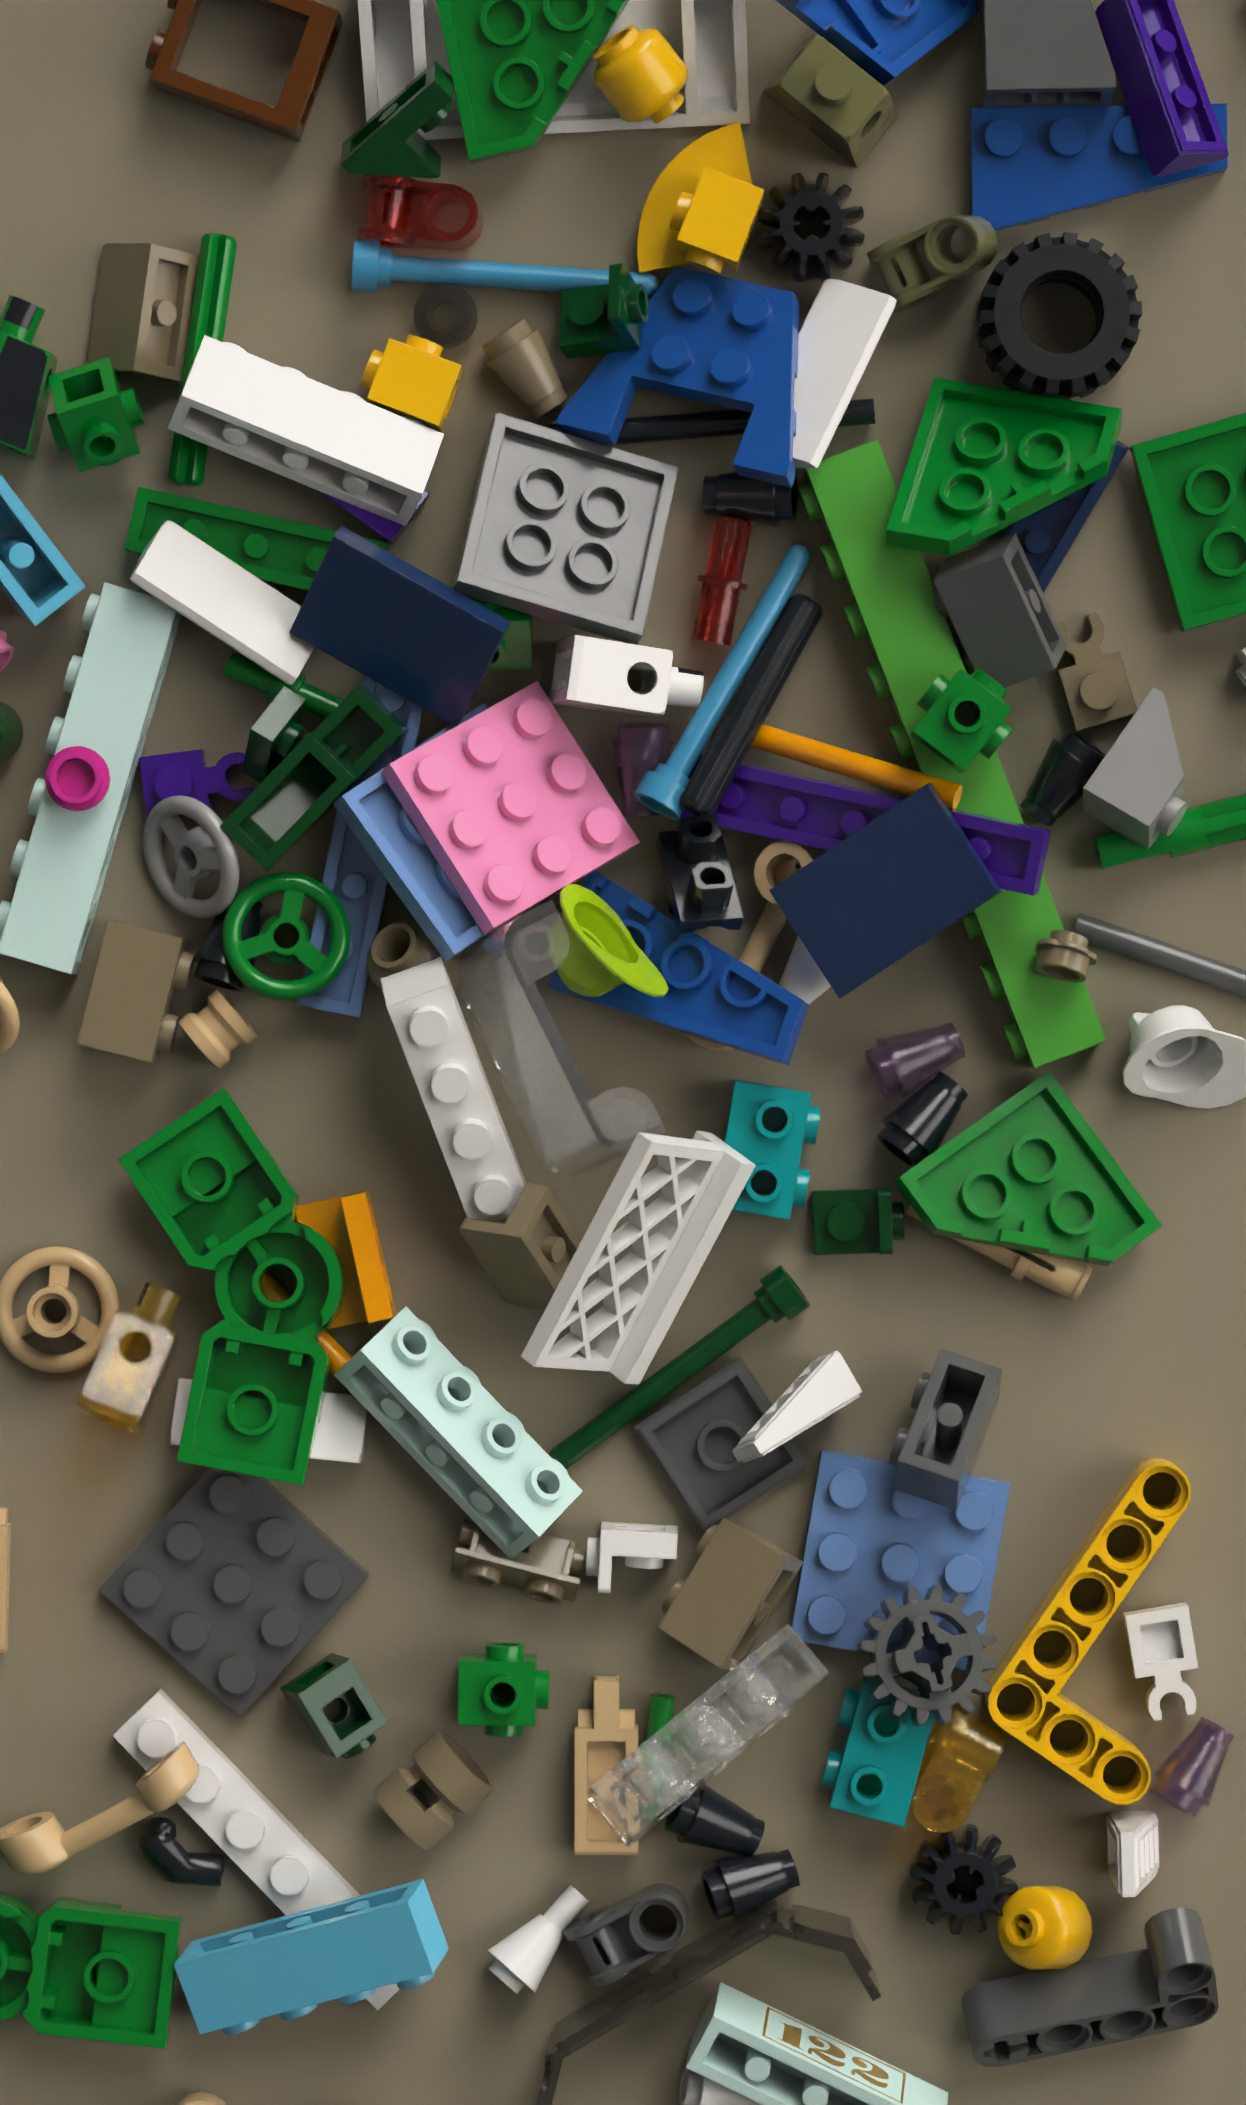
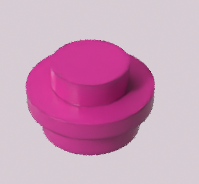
[45,746,111,811]

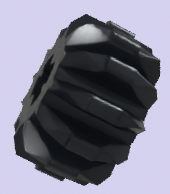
[757,172,865,282]
[909,1824,1018,1935]

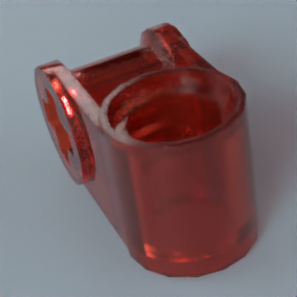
[357,175,483,251]

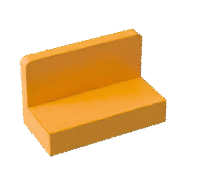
[296,1190,397,1329]

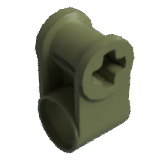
[866,215,998,314]

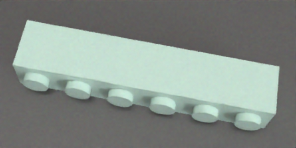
[0,582,182,974]

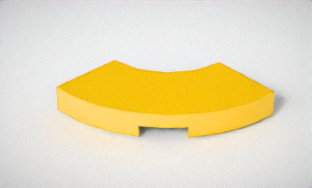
[637,122,753,273]

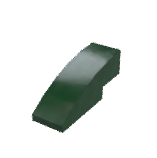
[220,685,409,871]

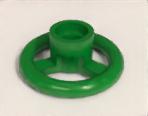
[222,872,350,1000]

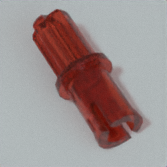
[691,516,752,646]

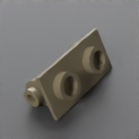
[451,1519,587,1604]

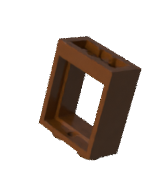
[145,0,343,142]

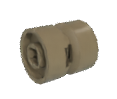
[373,1729,494,1851]

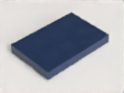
[289,526,511,727]
[769,783,1002,998]

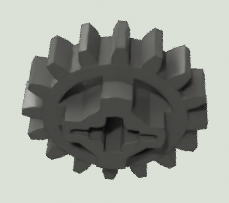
[856,1585,998,1727]

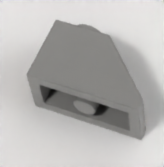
[1083,687,1188,850]

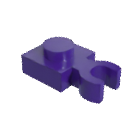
[139,749,254,818]

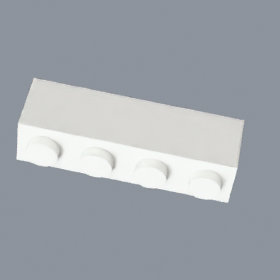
[167,335,444,526]
[380,957,526,1222]

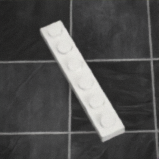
[113,1688,400,2011]

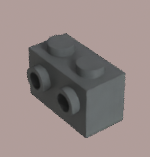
[933,533,1067,688]
[889,1349,1002,1510]

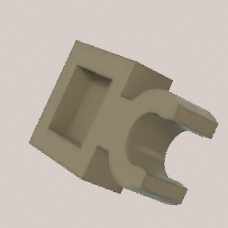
[1057,612,1137,732]

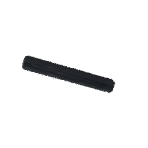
[680,593,822,819]

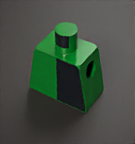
[0,295,57,460]

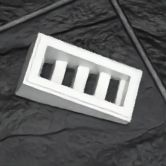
[732,1350,862,1463]
[1106,1810,1160,1897]

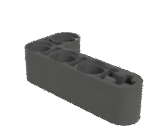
[961,1908,1219,2067]

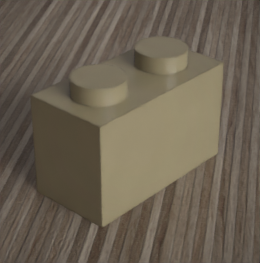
[77,919,195,1063]
[658,1518,804,1671]

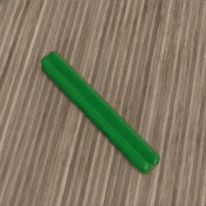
[168,233,237,486]

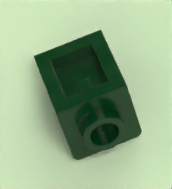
[559,263,649,359]
[241,686,306,783]
[812,1188,905,1255]

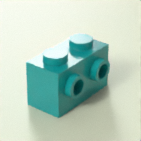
[724,1079,821,1220]
[820,1678,934,1827]

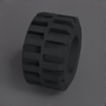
[976,232,1142,400]

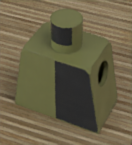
[763,34,897,168]

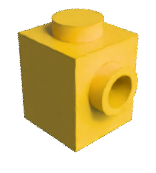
[669,167,765,275]
[361,334,464,432]

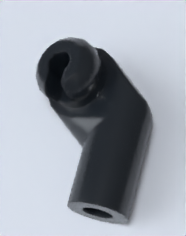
[138,1817,224,1887]

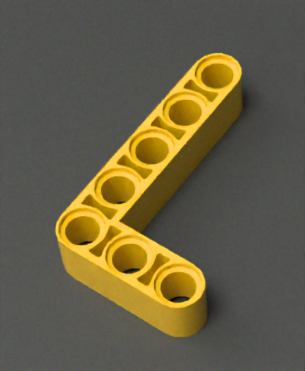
[984,1458,1191,1805]

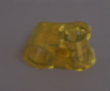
[910,1705,1008,1833]

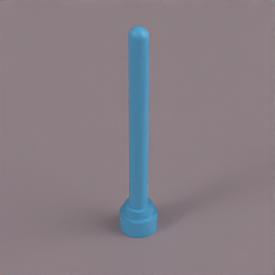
[351,240,659,298]
[634,544,811,820]

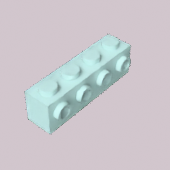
[334,1306,583,1560]

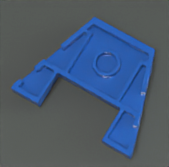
[776,0,980,86]
[556,266,799,488]

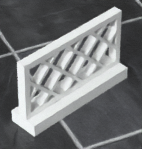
[521,1131,756,1385]

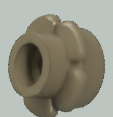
[1035,930,1097,982]

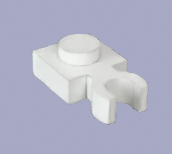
[1123,1602,1199,1721]

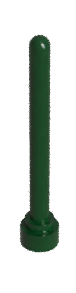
[548,1265,811,1469]

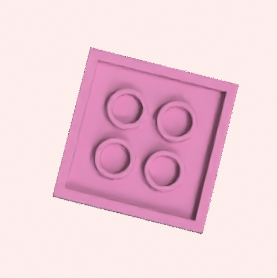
[381,681,640,936]

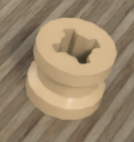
[179,988,259,1069]

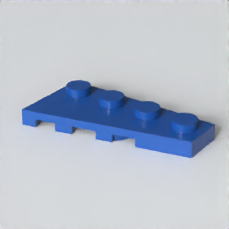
[969,103,1228,231]
[547,871,809,1066]

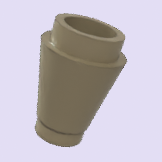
[482,318,568,418]

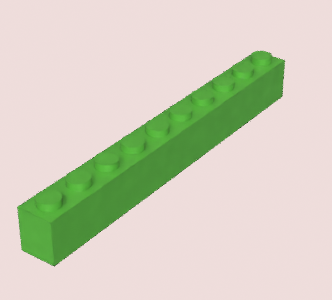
[797,439,1106,1068]

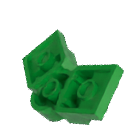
[118,1088,345,1486]
[0,1891,182,2049]

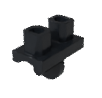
[656,816,744,933]

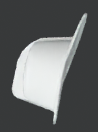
[1122,1005,1246,1109]

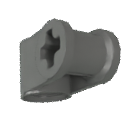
[563,1883,689,1989]

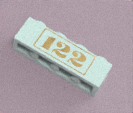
[686,1982,948,2105]

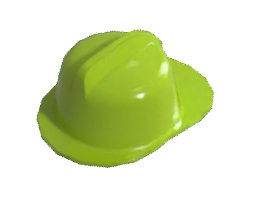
[545,884,669,997]

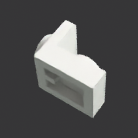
[586,1522,678,1593]

